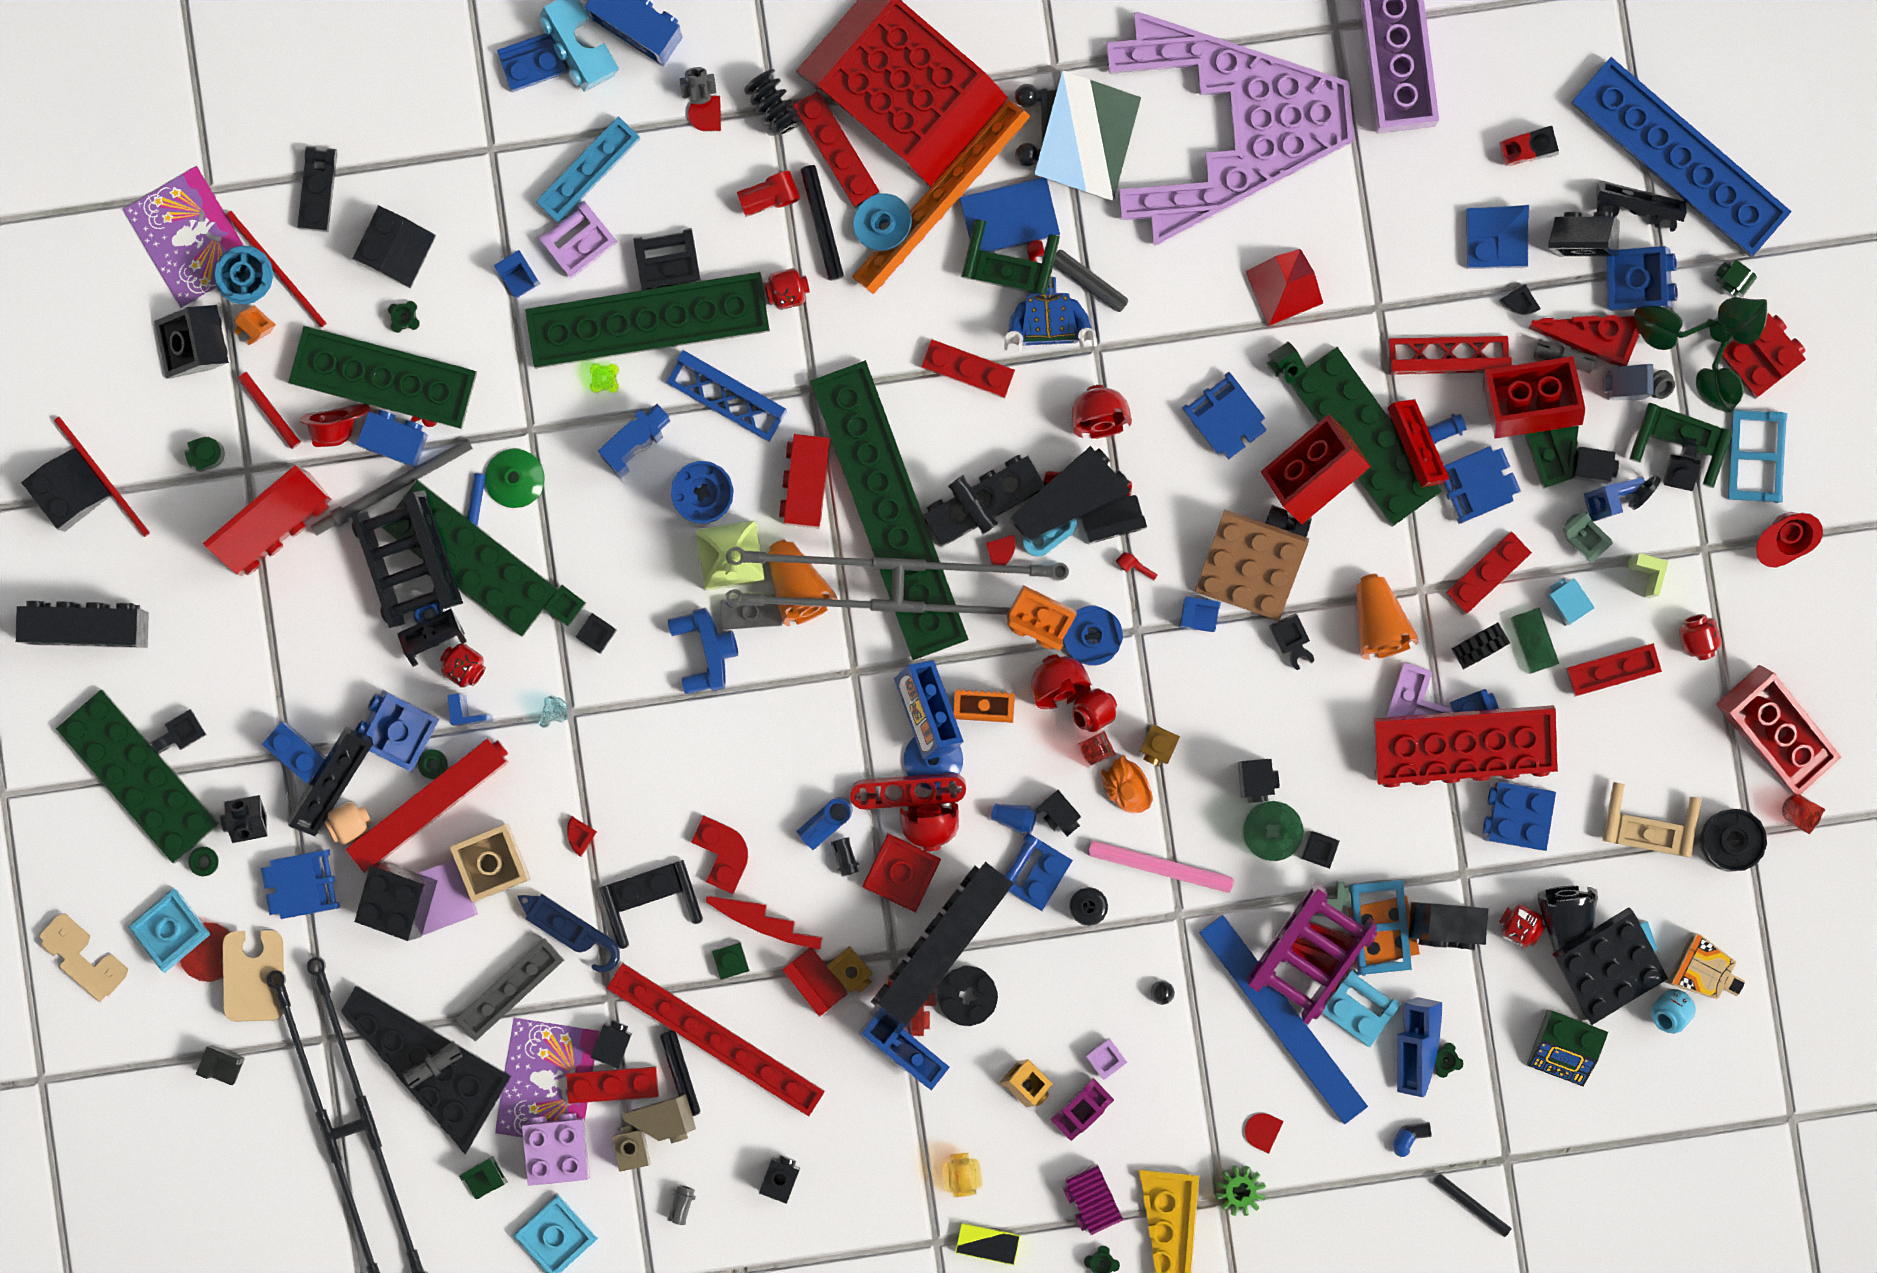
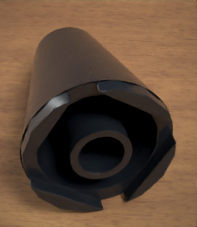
[1538,885,1598,952]

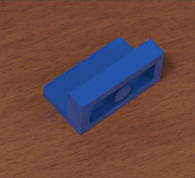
[447,694,493,726]

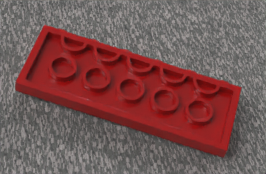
[1374,705,1558,788]

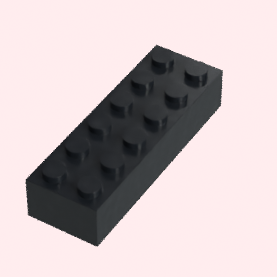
[870,861,1014,1035]

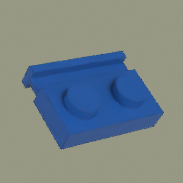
[497,33,568,92]

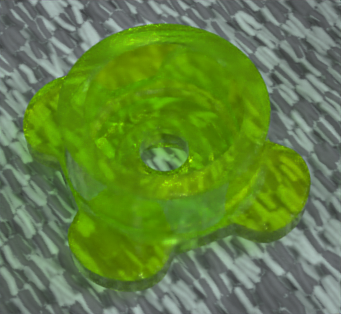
[590,364,619,393]

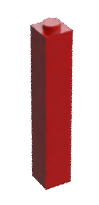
[345,738,509,873]

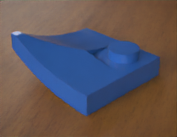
[1466,205,1529,269]

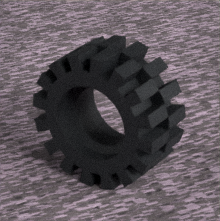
[1451,622,1510,669]

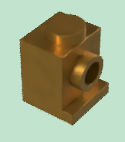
[827,946,873,993]
[999,1059,1053,1107]

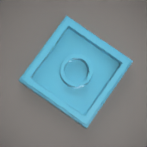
[128,888,210,973]
[513,1194,598,1273]

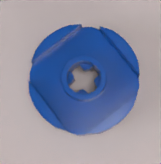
[1063,606,1123,666]

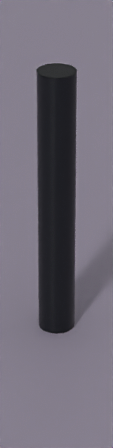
[1433,1173,1512,1238]

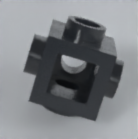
[220,795,268,843]

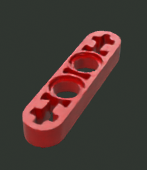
[850,773,966,810]

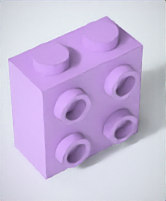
[522,1113,590,1186]

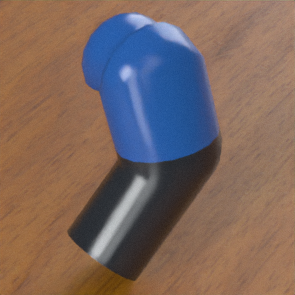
[1392,1122,1432,1157]

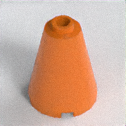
[767,540,838,626]
[1356,573,1419,660]

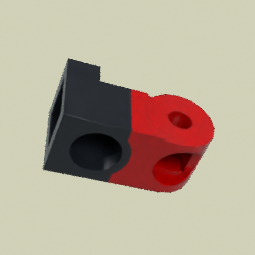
[1499,125,1559,166]

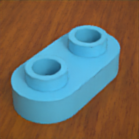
[1023,521,1077,557]

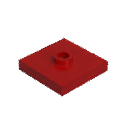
[862,833,941,913]

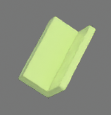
[1627,553,1668,599]

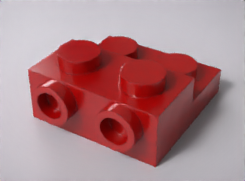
[1722,313,1806,399]

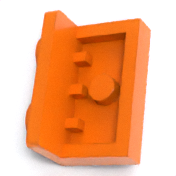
[1007,585,1077,650]

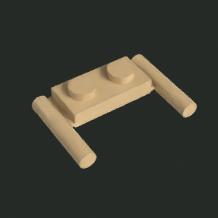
[1602,782,1702,858]

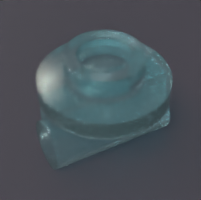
[538,695,568,728]

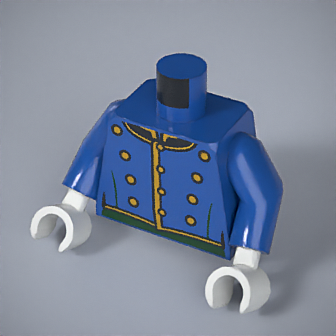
[1004,277,1097,352]

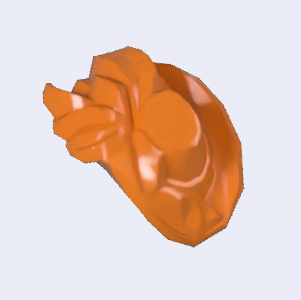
[1101,755,1153,814]

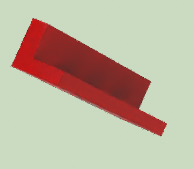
[1388,336,1512,375]

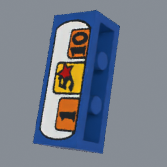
[894,660,964,761]

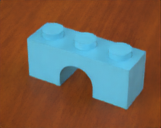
[539,0,619,92]

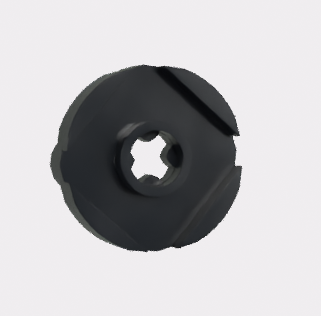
[938,966,998,1026]

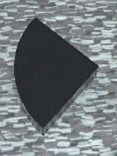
[1499,284,1541,315]

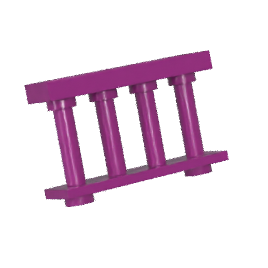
[1247,881,1377,1025]

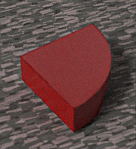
[986,535,1016,565]
[567,816,598,857]

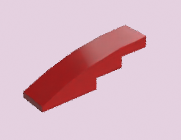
[706,896,823,950]

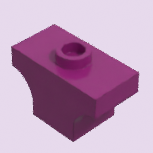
[1050,1077,1114,1141]

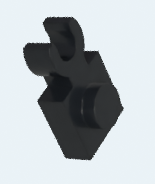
[1269,613,1314,670]

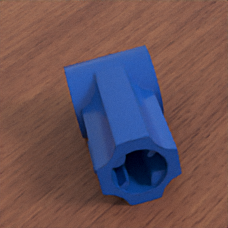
[796,797,853,850]

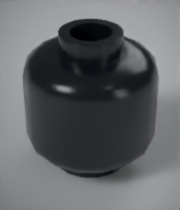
[1069,887,1108,926]

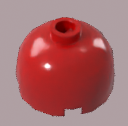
[1072,385,1132,439]
[1031,654,1092,710]
[900,803,959,851]

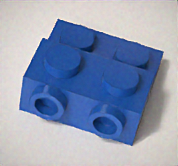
[1606,246,1678,311]
[355,690,439,772]
[1483,782,1556,851]

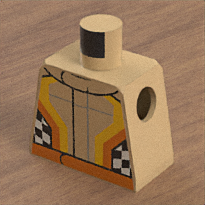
[1666,932,1745,999]

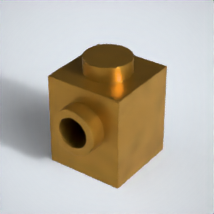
[1139,724,1180,767]

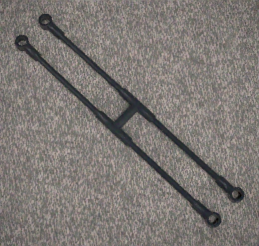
[267,957,428,1273]

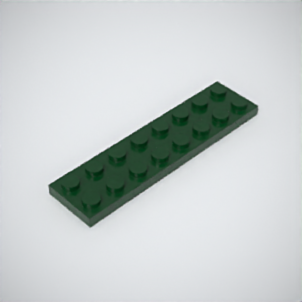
[525,272,770,369]

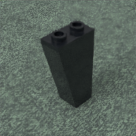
[1009,446,1130,543]

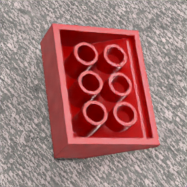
[203,465,332,576]

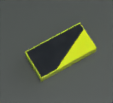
[955,1223,1020,1265]

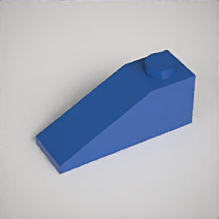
[858,1015,950,1091]

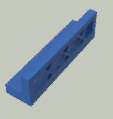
[666,349,787,442]

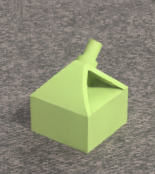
[696,520,766,591]

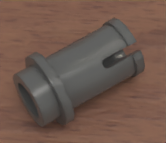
[667,1185,696,1225]

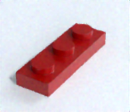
[921,339,1015,399]
[1387,399,1449,487]
[1445,531,1532,614]
[1566,643,1662,697]
[566,1066,659,1104]

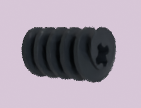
[744,69,803,136]

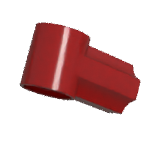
[737,170,800,217]

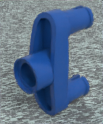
[668,607,738,694]

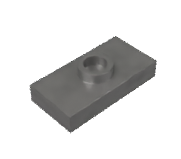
[721,596,782,630]

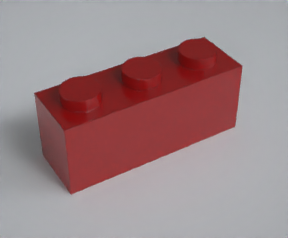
[779,434,830,529]

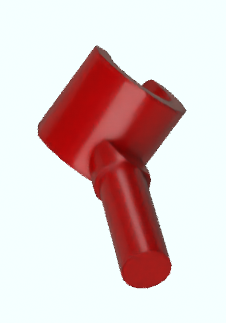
[1027,240,1044,262]
[1116,552,1158,581]

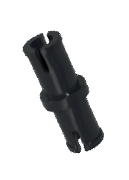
[948,475,998,535]

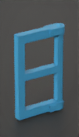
[1728,410,1788,503]
[1349,880,1412,976]

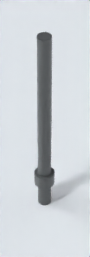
[311,439,473,536]

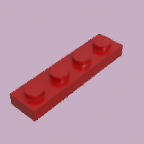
[793,91,880,208]

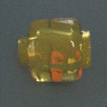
[942,1153,983,1198]

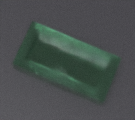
[1510,607,1559,674]

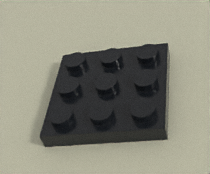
[1552,907,1668,1025]

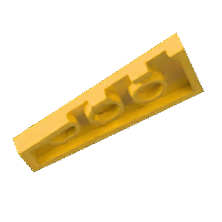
[1139,1169,1200,1273]

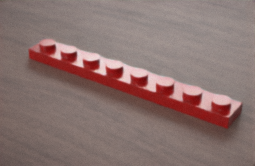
[607,962,825,1117]

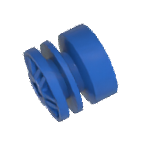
[671,461,734,524]

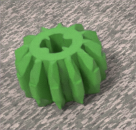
[1215,1165,1266,1216]

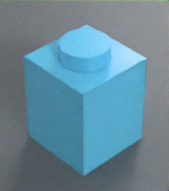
[1546,577,1595,626]

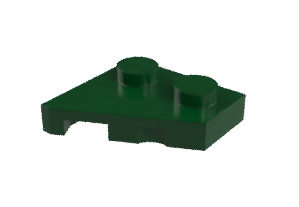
[1524,426,1579,489]

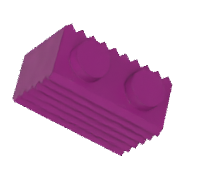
[1062,1164,1123,1235]

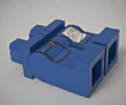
[598,404,671,479]

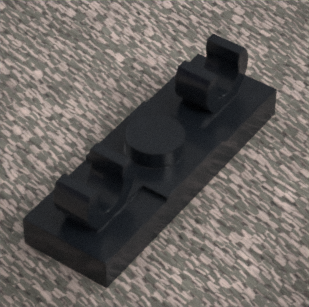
[1596,180,1687,232]

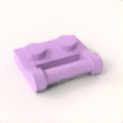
[538,201,617,279]

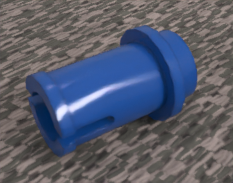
[1427,413,1467,444]

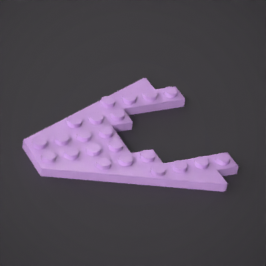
[1107,12,1354,246]

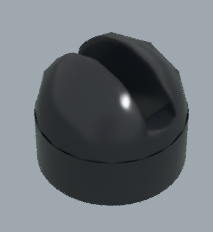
[1150,980,1175,1005]

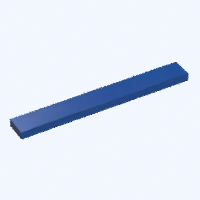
[1199,915,1368,1125]

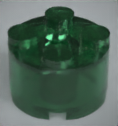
[1241,801,1304,861]

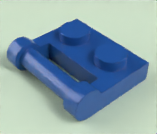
[1004,833,1073,911]

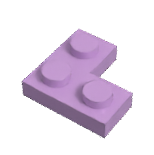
[1386,662,1452,717]

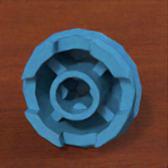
[214,245,273,305]

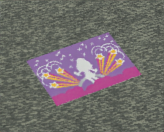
[123,166,243,308]
[495,1018,599,1137]

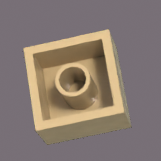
[450,824,531,903]

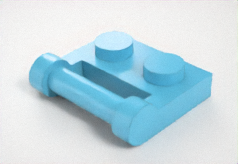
[1322,968,1401,1047]

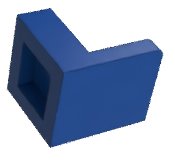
[494,250,541,298]
[1180,596,1221,632]

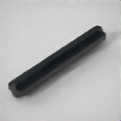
[801,165,844,281]

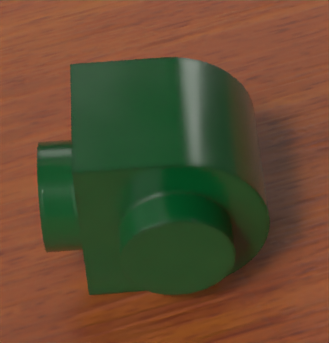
[1714,259,1757,298]
[1266,341,1308,384]
[184,437,225,472]

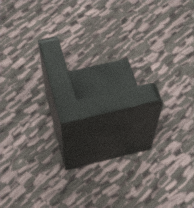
[196,1045,245,1085]

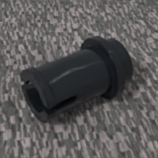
[831,837,860,877]

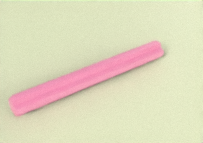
[1088,841,1234,893]

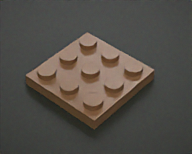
[1195,509,1310,621]

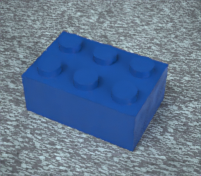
[585,0,683,67]

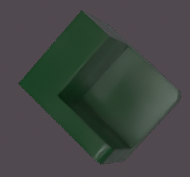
[459,1156,508,1199]

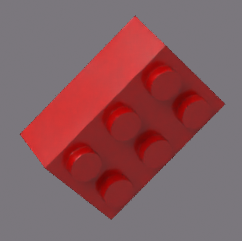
[1483,356,1586,439]
[1260,414,1371,524]

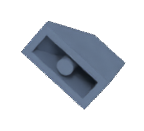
[1603,364,1653,400]

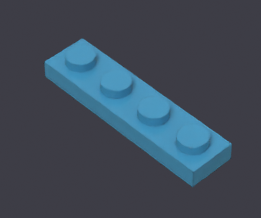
[536,116,641,223]

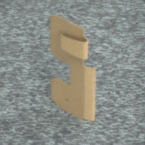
[39,913,128,1002]

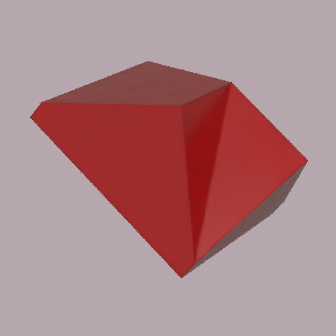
[1245,249,1323,327]

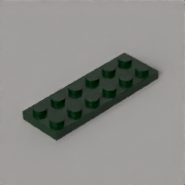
[288,326,477,429]
[1289,346,1442,527]
[381,480,558,637]
[56,689,220,863]

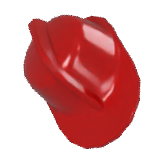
[299,404,371,447]
[1756,512,1823,568]

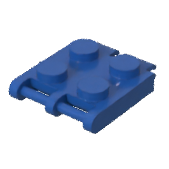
[1181,372,1267,460]
[1444,446,1521,525]
[261,849,340,919]

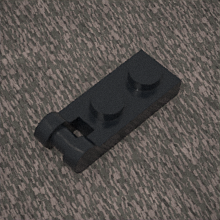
[297,146,337,232]

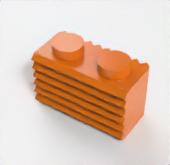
[953,689,1015,723]

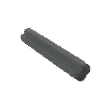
[1054,249,1129,312]

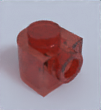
[1782,794,1826,835]

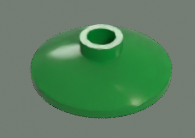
[485,449,545,508]

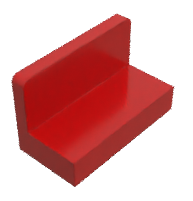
[782,948,847,1017]

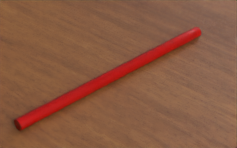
[226,211,327,328]
[54,416,150,537]

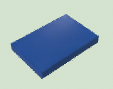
[960,178,1060,252]

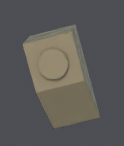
[622,1094,696,1144]

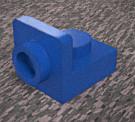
[1449,689,1499,712]

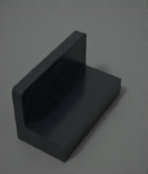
[1081,495,1147,544]

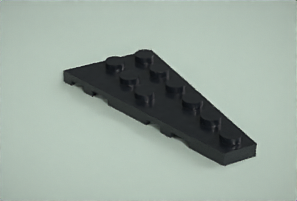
[341,985,512,1154]

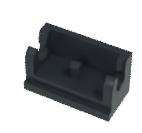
[397,608,467,667]

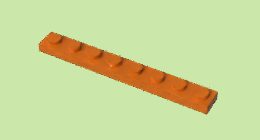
[852,100,1030,294]

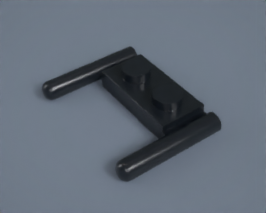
[599,860,703,949]

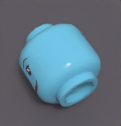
[1651,989,1696,1034]

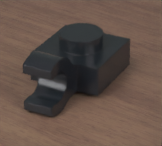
[1663,437,1701,492]
[151,709,207,754]

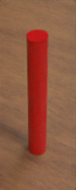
[237,372,301,449]

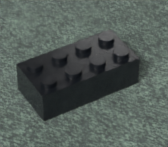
[15,601,149,648]

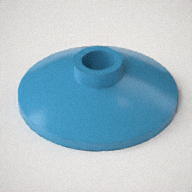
[853,193,912,251]

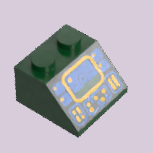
[1526,1009,1609,1087]

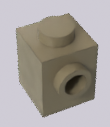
[612,1125,651,1172]

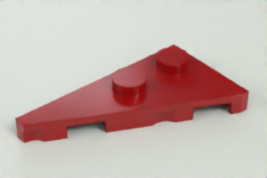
[1528,315,1640,367]

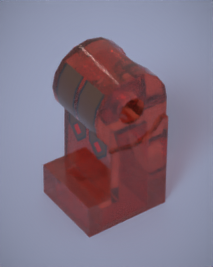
[1077,731,1116,768]

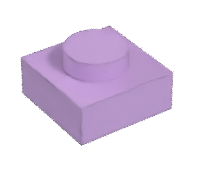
[1085,1038,1128,1080]

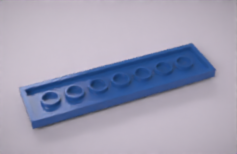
[1571,57,1792,258]

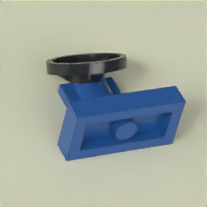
[1584,474,1661,522]

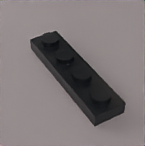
[287,727,374,836]

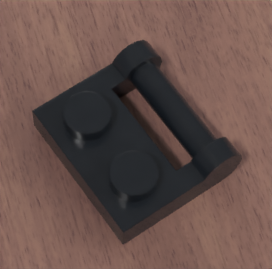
[633,228,701,290]

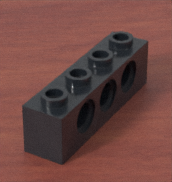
[924,454,1045,547]

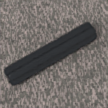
[660,1030,701,1116]

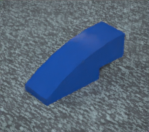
[1397,997,1442,1097]

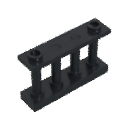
[351,490,463,628]

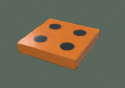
[1348,895,1420,965]

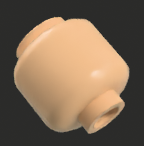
[324,801,371,846]

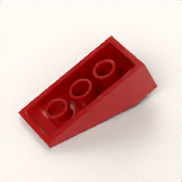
[1715,665,1842,797]

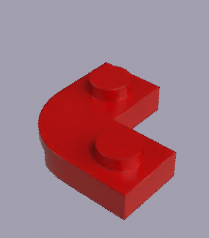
[691,815,749,894]

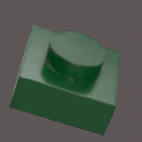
[544,585,586,627]
[712,942,750,980]

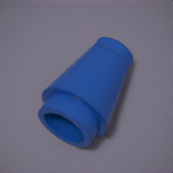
[991,803,1037,835]

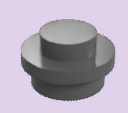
[1651,370,1675,399]

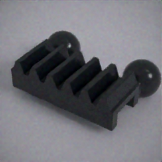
[1015,84,1057,167]

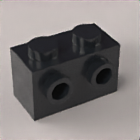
[1237,758,1280,803]

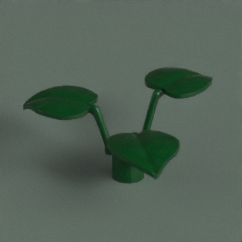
[1634,297,1767,412]

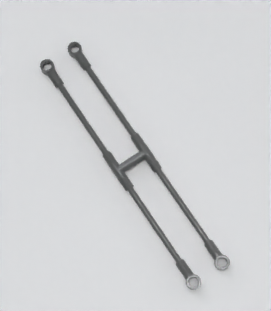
[724,547,1069,615]

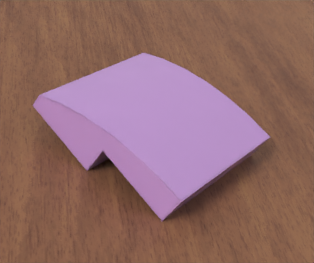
[418,860,478,936]

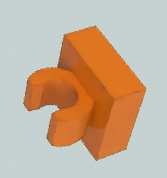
[234,305,276,345]

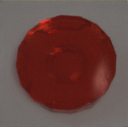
[180,922,231,982]

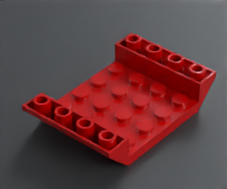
[796,0,1008,188]

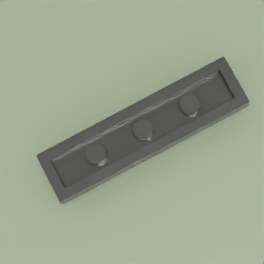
[455,938,565,1042]

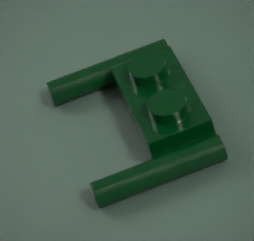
[961,219,1060,295]
[1629,403,1733,488]

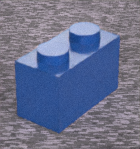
[356,409,428,468]
[262,722,326,784]

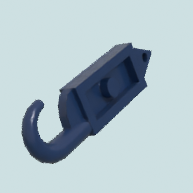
[517,894,620,972]

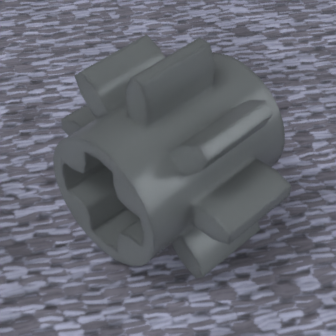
[679,67,716,104]

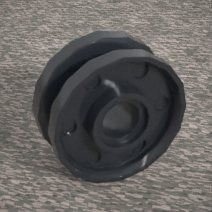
[1700,809,1767,872]

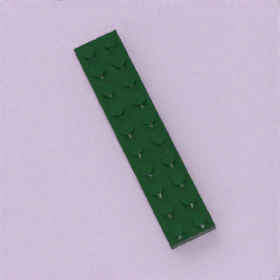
[810,360,969,661]

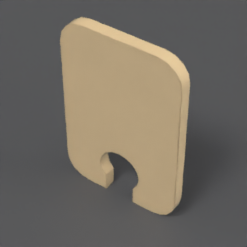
[222,930,284,1022]

